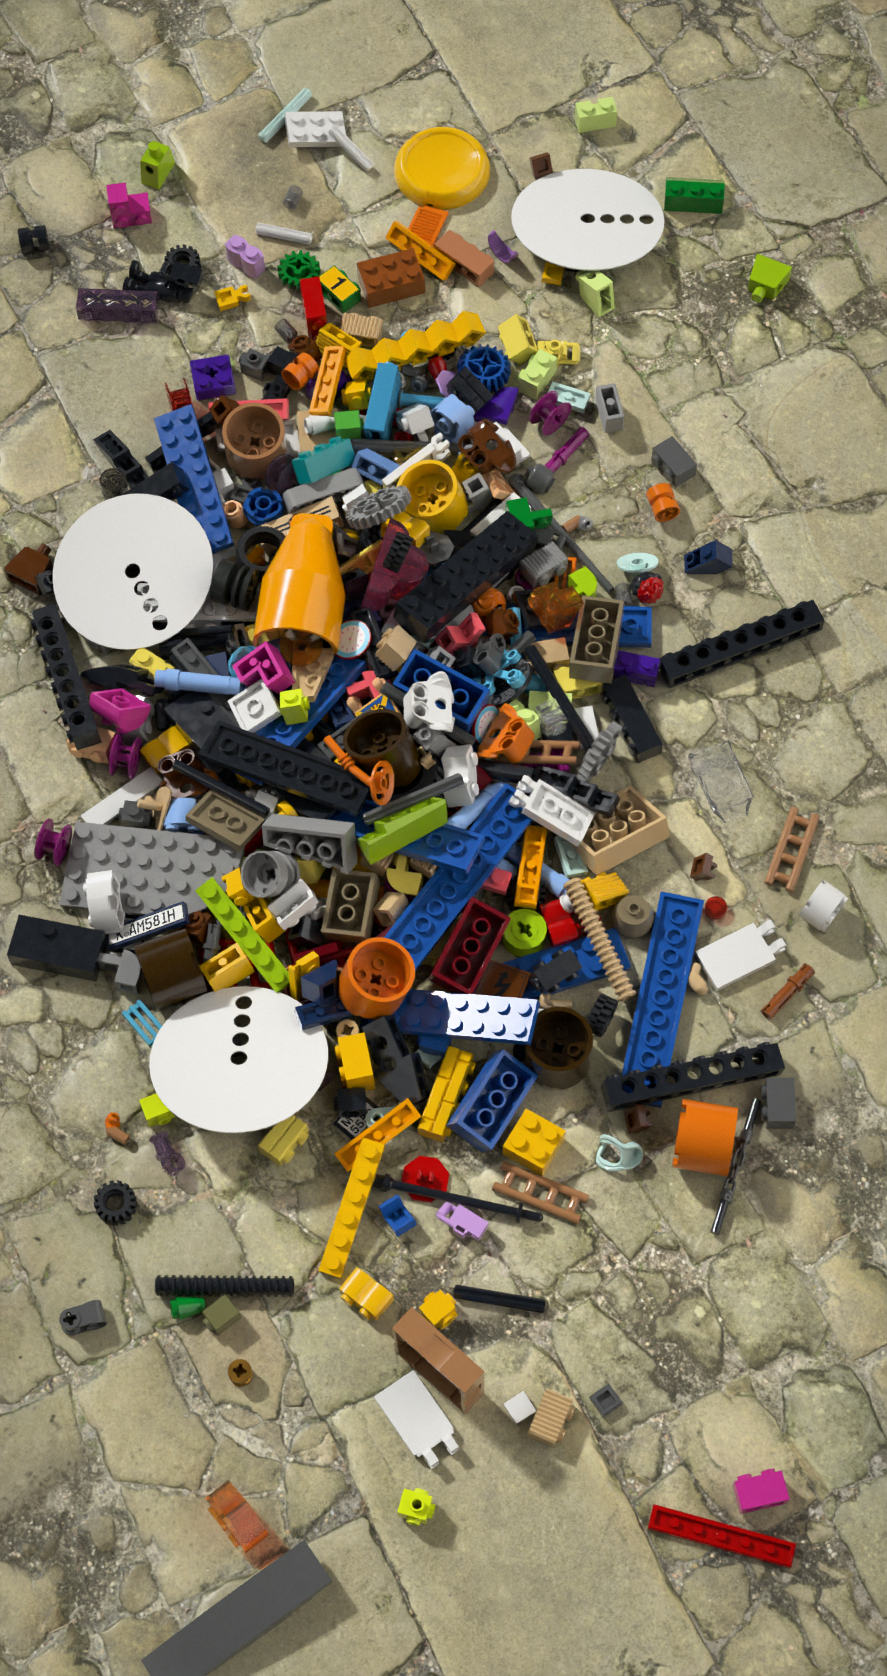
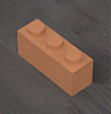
[434,229,494,287]

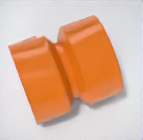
[281,352,319,391]
[646,483,680,522]

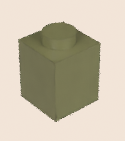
[202,1295,241,1336]

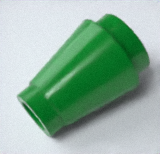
[170,1297,205,1321]

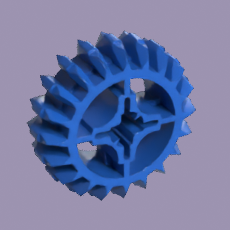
[457,344,511,393]

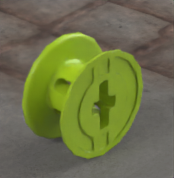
[502,909,547,957]

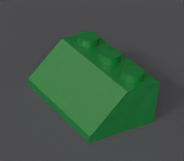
[664,177,725,214]

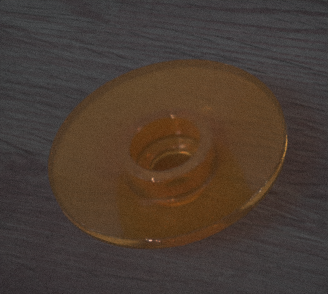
[280,629,323,666]

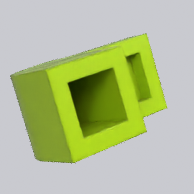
[561,566,597,614]

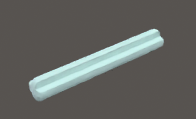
[258,88,312,143]

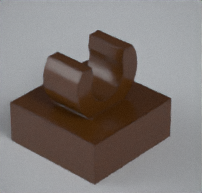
[529,152,553,178]
[690,853,718,881]
[624,1105,653,1134]

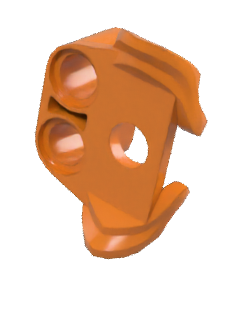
[476,703,535,763]

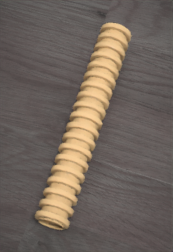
[563,877,636,1002]

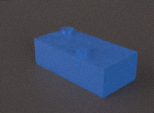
[446,1049,538,1153]

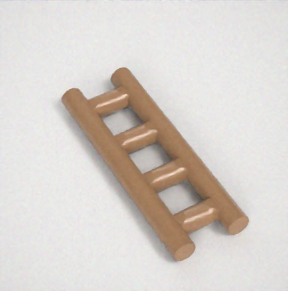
[491,740,581,765]
[764,807,820,893]
[492,1161,590,1224]

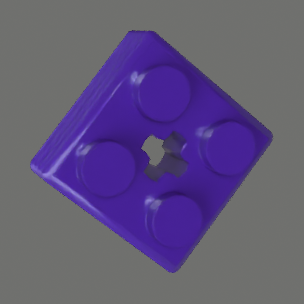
[190,354,236,400]

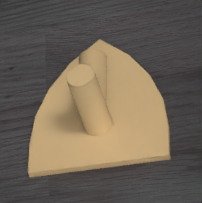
[137,786,173,831]

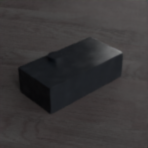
[164,691,238,774]
[7,914,107,982]

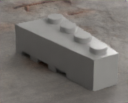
[262,814,358,874]

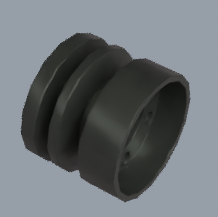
[210,559,260,611]

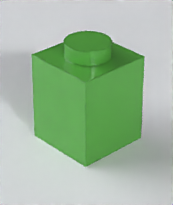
[334,410,364,440]

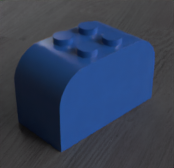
[393,649,490,733]

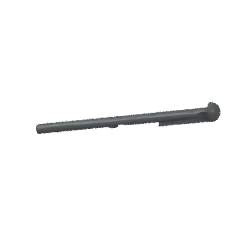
[509,473,614,593]

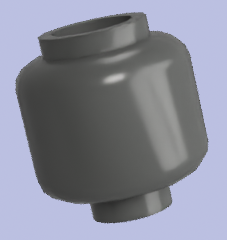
[524,463,556,494]

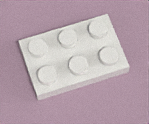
[285,111,346,147]

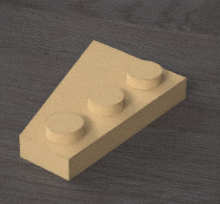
[292,648,335,702]

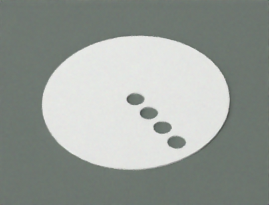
[511,169,664,271]
[53,494,213,650]
[149,986,328,1133]

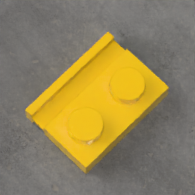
[288,951,320,1002]

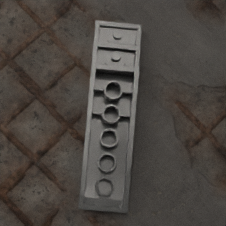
[141,1540,332,1676]

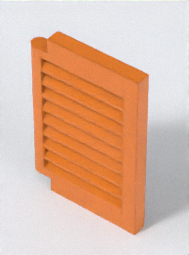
[408,205,449,246]

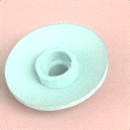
[617,553,658,575]

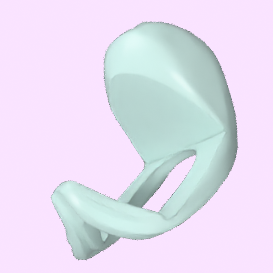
[596,1134,643,1171]

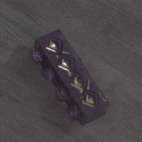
[76,288,159,323]

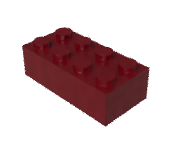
[427,897,511,994]

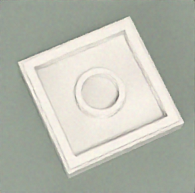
[228,679,282,733]

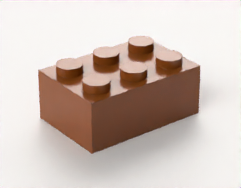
[357,248,425,308]

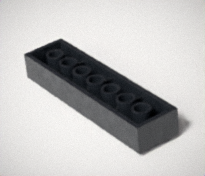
[393,511,539,644]

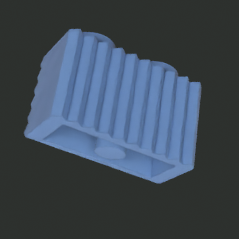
[351,448,400,485]

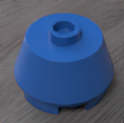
[243,487,285,527]

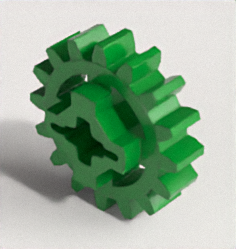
[277,250,321,291]

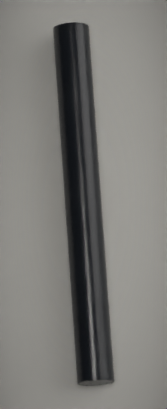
[171,625,236,638]

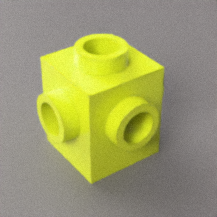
[397,1488,436,1526]

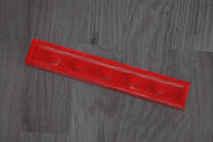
[647,1504,797,1569]

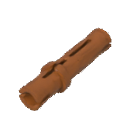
[760,963,815,1020]

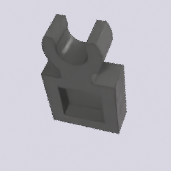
[229,477,258,507]

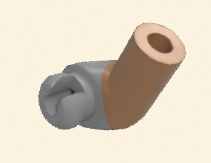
[561,515,593,533]

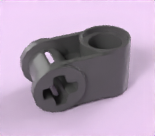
[473,633,506,676]
[59,1300,107,1336]

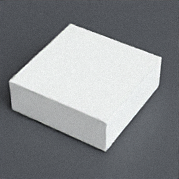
[503,1391,536,1426]

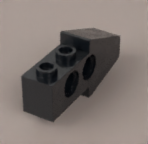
[362,1015,429,1105]

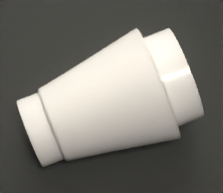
[304,415,335,436]

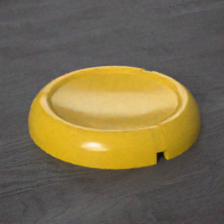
[394,127,490,210]

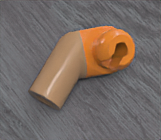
[105,1112,130,1145]

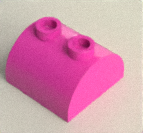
[89,688,151,734]

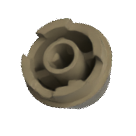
[611,895,655,939]

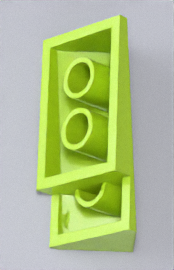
[356,797,448,865]

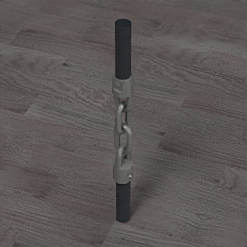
[710,1099,761,1235]

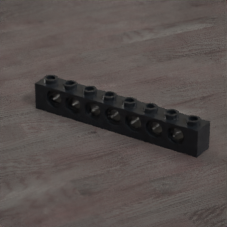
[659,600,824,689]
[30,603,102,750]
[601,1042,785,1112]

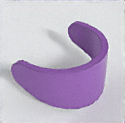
[488,230,519,263]

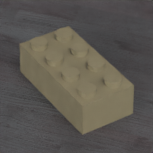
[569,595,624,683]

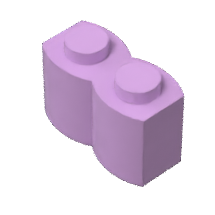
[225,235,265,278]

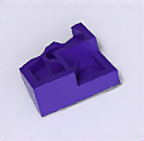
[473,387,519,425]

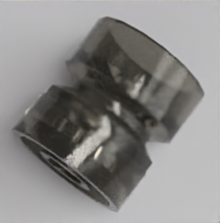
[99,468,129,501]

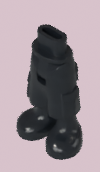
[122,260,194,303]

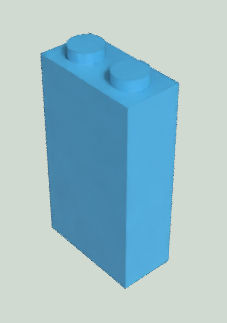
[364,362,402,440]

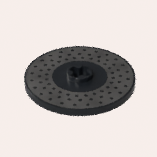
[487,658,533,708]

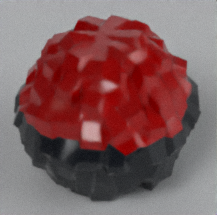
[630,571,664,604]

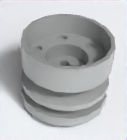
[241,851,300,898]

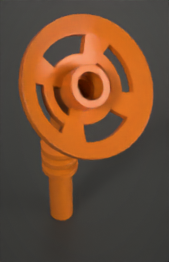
[323,735,394,805]

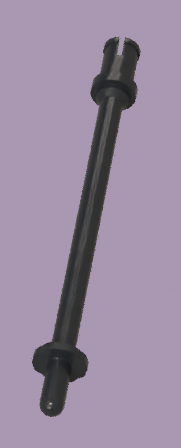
[372,1174,543,1224]

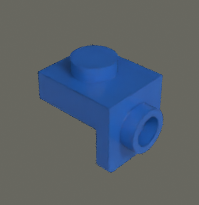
[379,1195,417,1237]

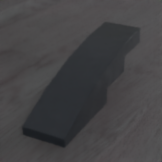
[93,430,149,489]
[535,765,620,817]

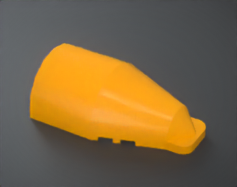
[252,513,346,653]

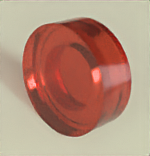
[705,896,727,920]

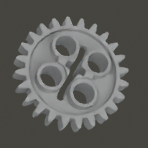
[346,485,412,529]
[576,721,623,782]

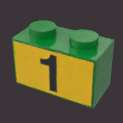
[318,265,361,314]

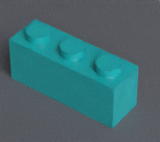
[292,436,355,484]

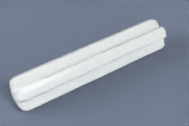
[328,125,374,172]
[256,223,313,245]

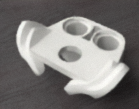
[403,671,455,732]

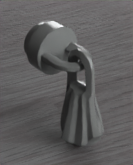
[399,364,429,393]

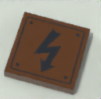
[475,960,531,998]

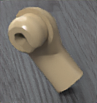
[687,963,708,995]
[539,993,572,1009]

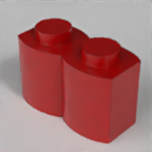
[539,899,581,948]

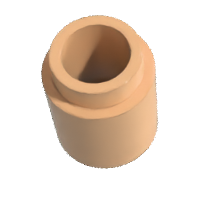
[223,500,248,528]

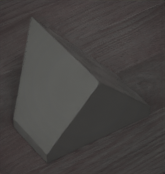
[332,523,361,562]

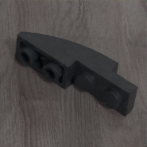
[80,664,164,697]

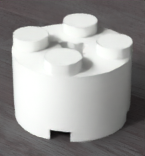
[798,879,848,932]

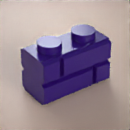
[613,650,660,687]

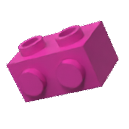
[733,1468,790,1514]

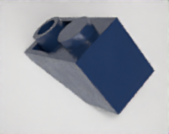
[684,540,733,574]
[301,960,339,1005]

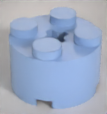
[430,394,475,443]
[163,798,206,835]

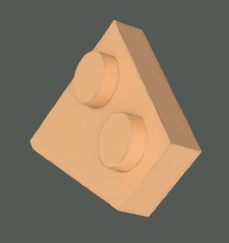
[482,470,519,501]

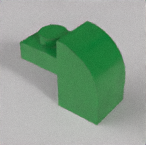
[505,497,553,531]

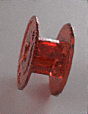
[164,377,193,411]

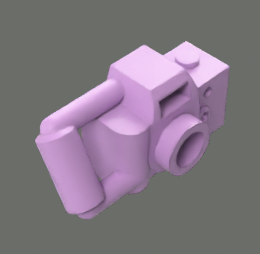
[436,1202,489,1241]

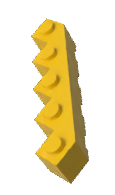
[344,311,486,381]

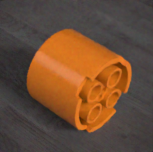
[338,937,415,1021]
[672,1099,738,1177]

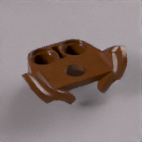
[458,419,516,474]
[157,749,220,803]

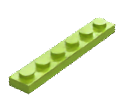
[195,877,290,993]

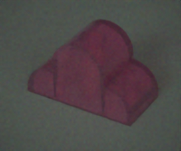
[360,518,428,611]

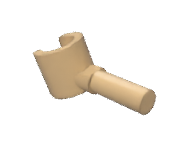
[418,746,436,770]

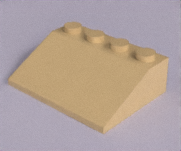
[571,785,670,876]

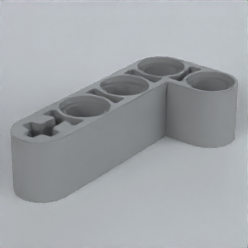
[283,468,366,515]

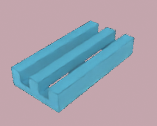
[122,999,162,1047]

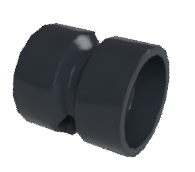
[18,225,50,254]

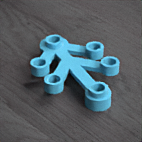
[473,649,526,696]

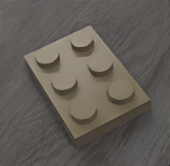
[185,790,265,852]

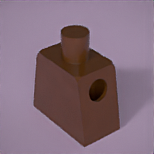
[3,543,53,596]

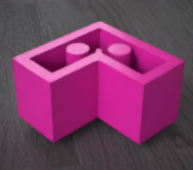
[106,182,152,228]
[232,641,295,694]

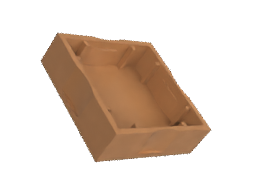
[392,1307,484,1414]

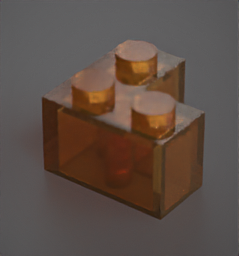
[527,582,584,634]
[205,1480,269,1553]

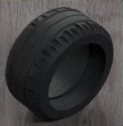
[236,526,285,583]

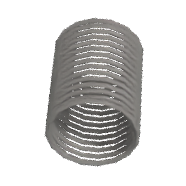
[283,185,303,209]
[275,319,298,342]
[615,583,631,606]

